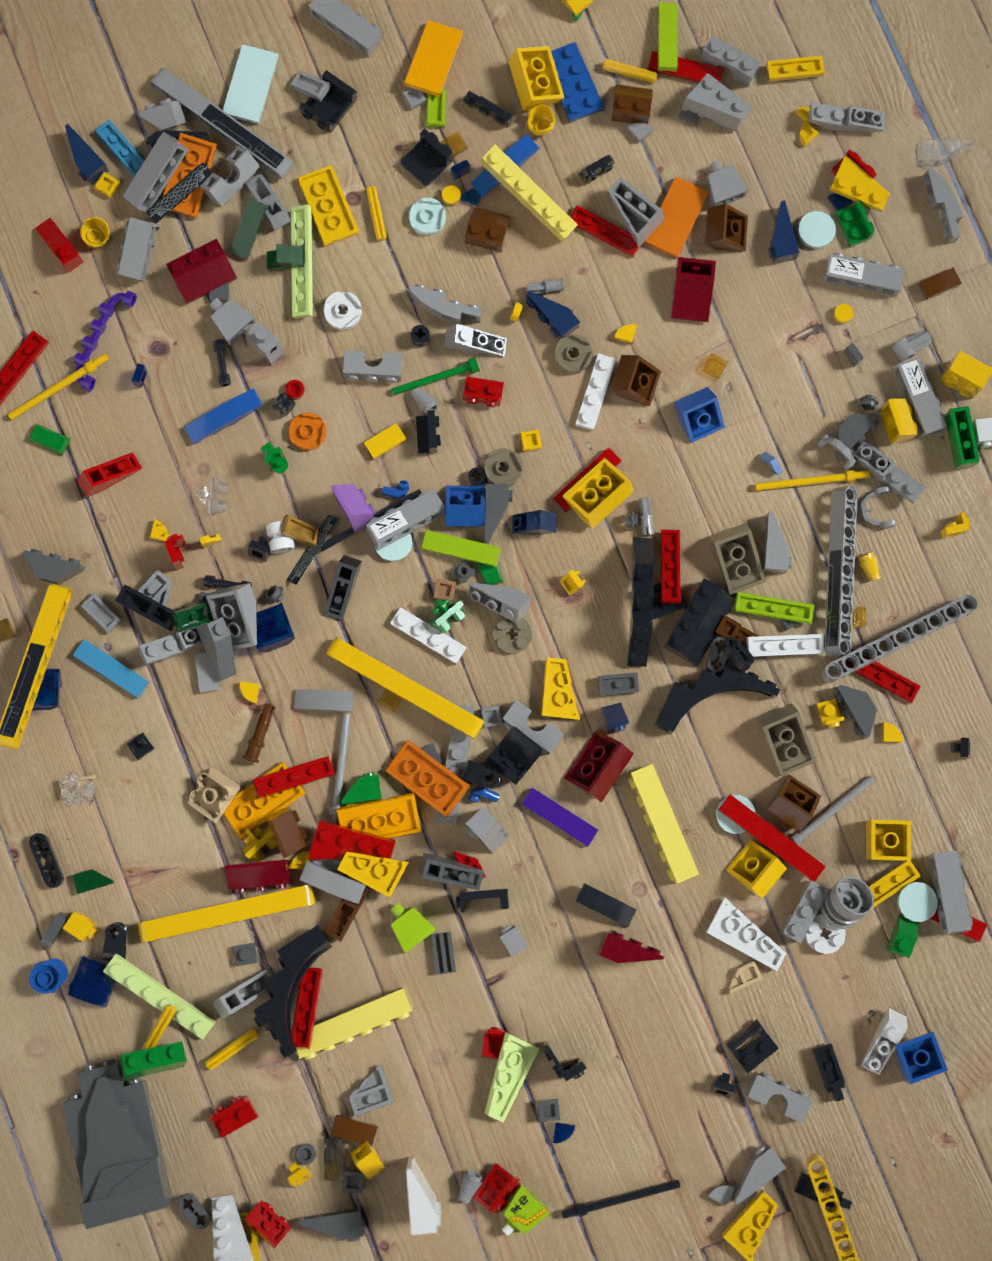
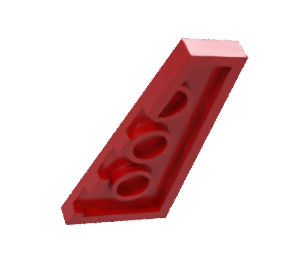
[308,820,396,860]

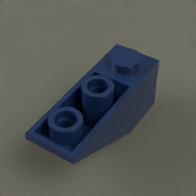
[526,291,580,339]

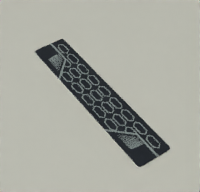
[146,162,213,224]
[287,515,338,585]

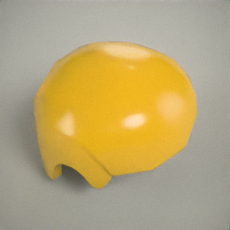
[527,104,555,136]
[80,217,110,248]

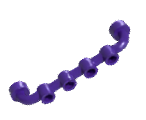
[73,291,137,392]

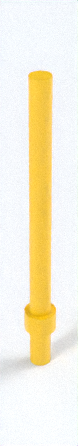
[8,353,109,420]
[755,470,870,491]

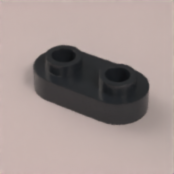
[579,155,615,183]

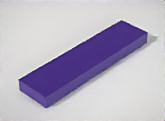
[522,788,598,847]

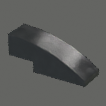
[115,584,175,631]
[575,883,637,927]

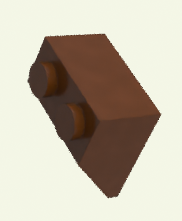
[611,84,653,124]
[705,203,748,252]
[465,207,511,253]
[610,355,661,406]
[767,774,821,832]
[268,806,308,858]

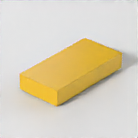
[364,423,407,460]

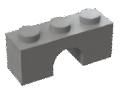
[700,35,761,87]
[200,146,260,206]
[343,350,403,383]
[502,700,564,755]
[779,880,829,943]
[745,1071,813,1124]

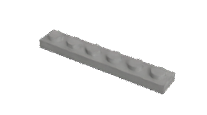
[437,704,475,824]

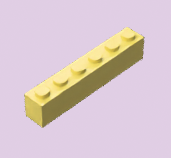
[480,145,578,242]
[628,764,699,884]
[296,987,412,1060]

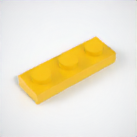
[766,55,825,82]
[868,861,921,908]

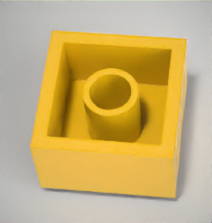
[940,350,992,399]
[866,819,911,861]

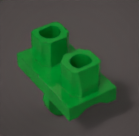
[260,442,289,474]
[428,599,466,633]

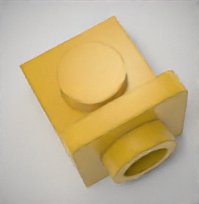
[940,512,970,539]
[816,698,844,729]

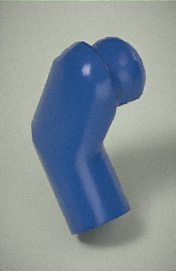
[381,480,410,499]
[469,788,499,803]

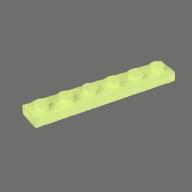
[291,204,313,319]
[103,954,216,1040]

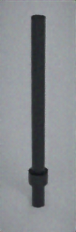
[320,489,422,552]
[561,1180,681,1219]

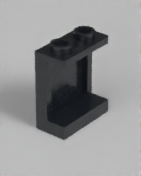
[300,70,357,133]
[456,888,509,913]

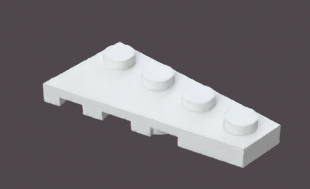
[706,897,786,971]
[212,1195,254,1261]

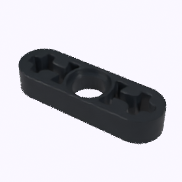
[29,833,64,888]

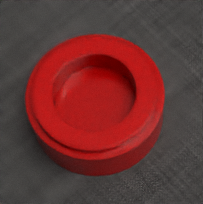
[285,380,305,400]

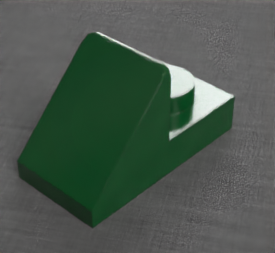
[267,244,304,272]
[172,601,214,632]

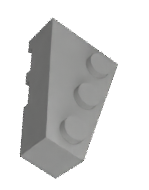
[681,73,752,131]
[608,177,664,247]
[117,217,161,280]
[466,807,509,853]

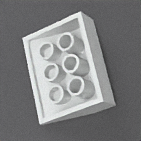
[406,1157,441,1235]

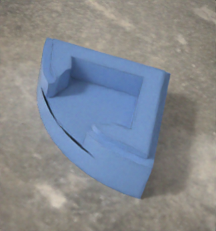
[760,452,783,475]

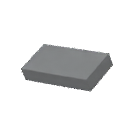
[290,70,331,101]
[80,593,122,634]
[194,652,220,693]

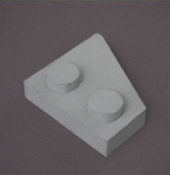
[138,569,172,606]
[349,1065,394,1117]

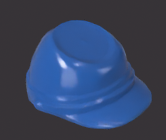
[29,959,68,994]

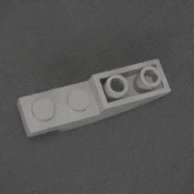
[808,102,885,132]
[922,168,963,244]
[409,284,482,324]
[852,441,926,504]
[138,621,210,666]

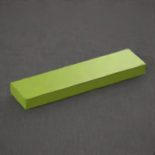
[658,2,677,71]
[421,530,501,567]
[734,592,814,625]

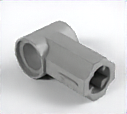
[891,329,932,363]

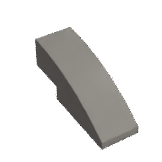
[245,173,291,230]
[294,689,354,713]
[300,861,366,904]

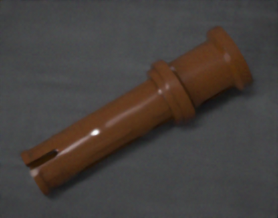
[242,703,276,764]

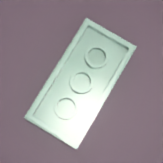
[223,44,279,125]

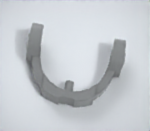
[817,434,856,471]
[860,486,897,529]

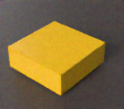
[94,172,121,199]
[520,429,542,452]

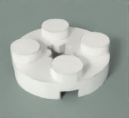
[324,292,362,331]
[805,914,845,954]

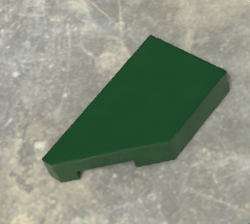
[73,869,114,894]

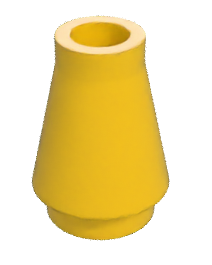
[858,552,881,582]

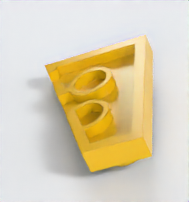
[830,155,890,212]
[541,657,580,720]
[337,852,409,898]
[721,1190,778,1261]

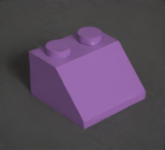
[331,484,376,533]

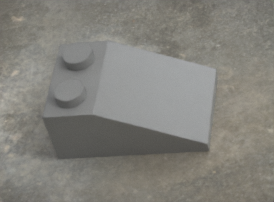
[206,583,257,650]

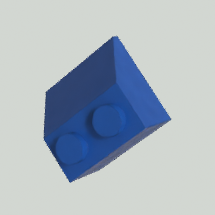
[673,387,725,443]
[446,485,485,527]
[895,1031,948,1084]

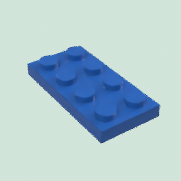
[551,42,604,123]

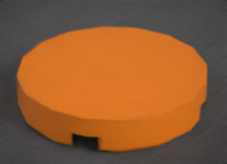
[288,412,327,451]

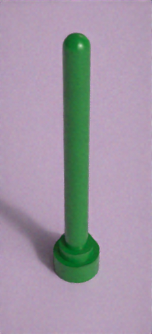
[390,357,480,395]

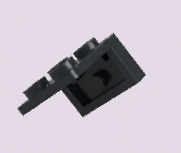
[401,129,452,187]
[485,726,543,785]
[542,1041,587,1081]

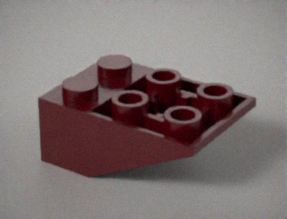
[671,257,716,323]
[596,930,664,963]

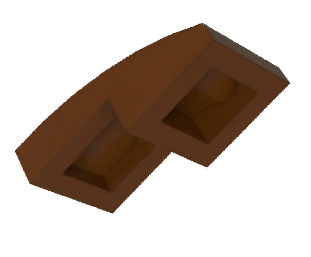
[918,267,962,300]
[715,615,759,649]
[330,1114,378,1147]

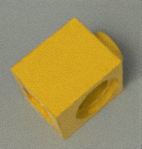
[63,911,97,942]
[350,1141,385,1180]

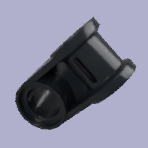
[461,760,500,789]
[102,922,127,961]

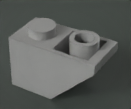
[138,98,186,130]
[499,925,529,957]

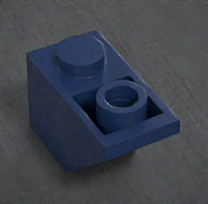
[512,510,556,535]
[601,702,629,734]

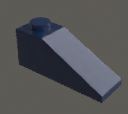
[65,123,109,185]
[768,200,799,264]

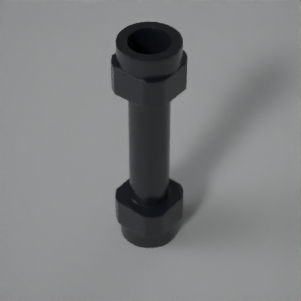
[213,339,231,387]
[204,575,252,588]

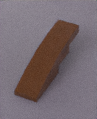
[324,879,371,942]

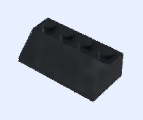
[663,578,735,667]

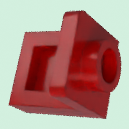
[481,1027,507,1060]

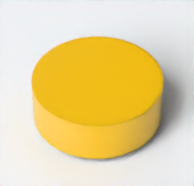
[442,185,461,206]
[509,302,523,322]
[833,304,854,324]

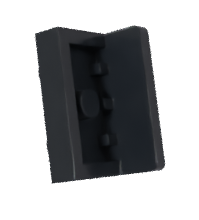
[416,410,441,454]

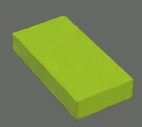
[426,90,446,128]

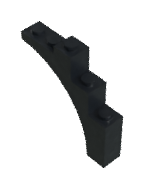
[627,537,655,667]
[653,658,780,734]
[253,925,332,1061]

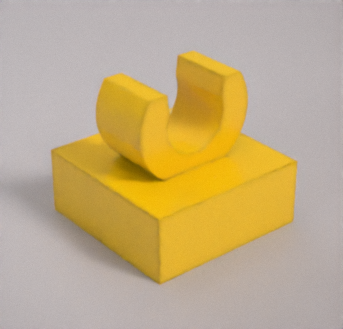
[559,569,586,596]
[287,1162,313,1188]

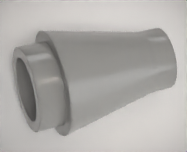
[411,387,439,414]
[458,1170,482,1203]

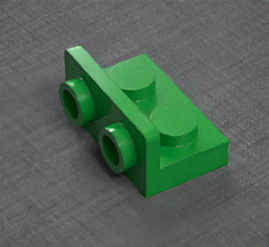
[835,200,874,247]

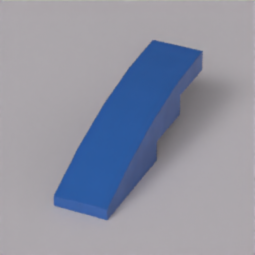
[470,135,540,198]
[184,388,263,444]

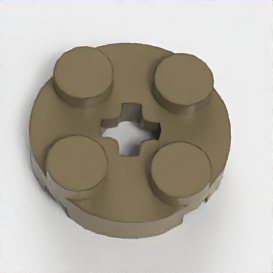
[554,334,593,374]
[484,448,523,486]
[493,617,532,654]

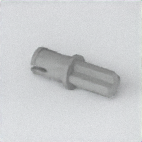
[526,278,565,294]
[638,497,654,536]

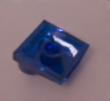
[256,602,295,652]
[32,669,62,711]
[68,956,116,1008]

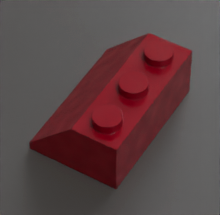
[166,238,237,304]
[564,730,634,802]
[225,859,291,893]

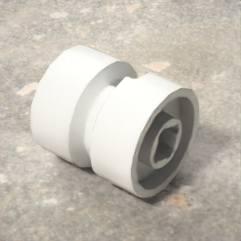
[266,521,295,554]

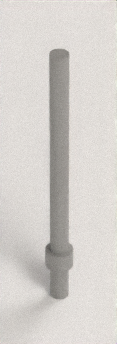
[330,713,351,825]
[790,776,874,845]

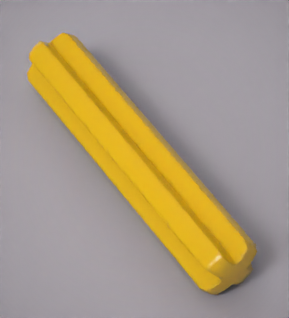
[603,59,657,83]
[366,186,387,241]
[141,1004,176,1050]
[205,1028,259,1071]

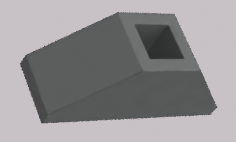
[835,414,880,461]
[23,549,85,585]
[834,685,877,740]

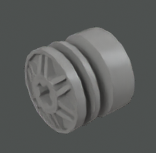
[821,876,874,929]

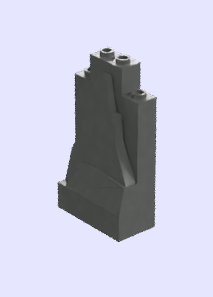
[63,1059,173,1230]

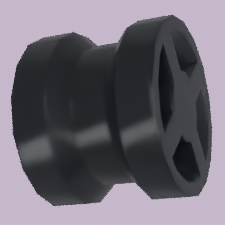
[411,325,430,347]
[272,392,296,417]

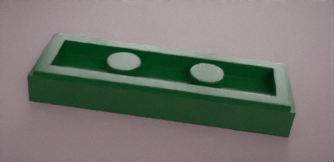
[230,198,268,259]

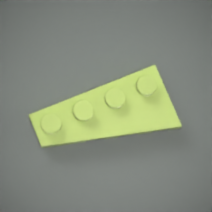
[485,1032,539,1123]

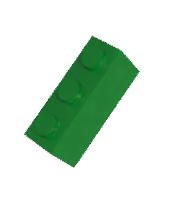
[944,406,980,470]
[120,1041,187,1080]

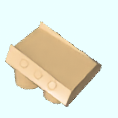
[187,768,240,823]

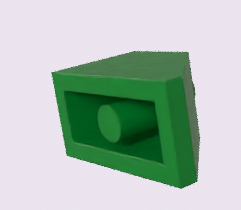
[342,772,382,805]
[886,913,919,958]

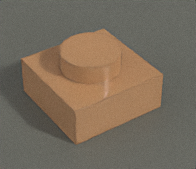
[434,579,456,602]

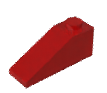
[35,218,83,273]
[78,452,142,497]

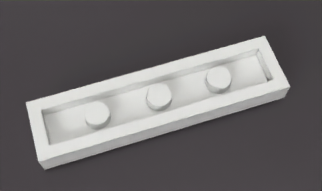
[575,353,616,431]
[390,607,467,664]
[746,634,825,657]

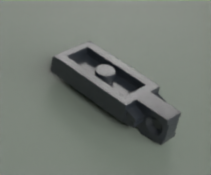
[463,90,512,127]
[811,1043,845,1102]
[794,1172,852,1209]

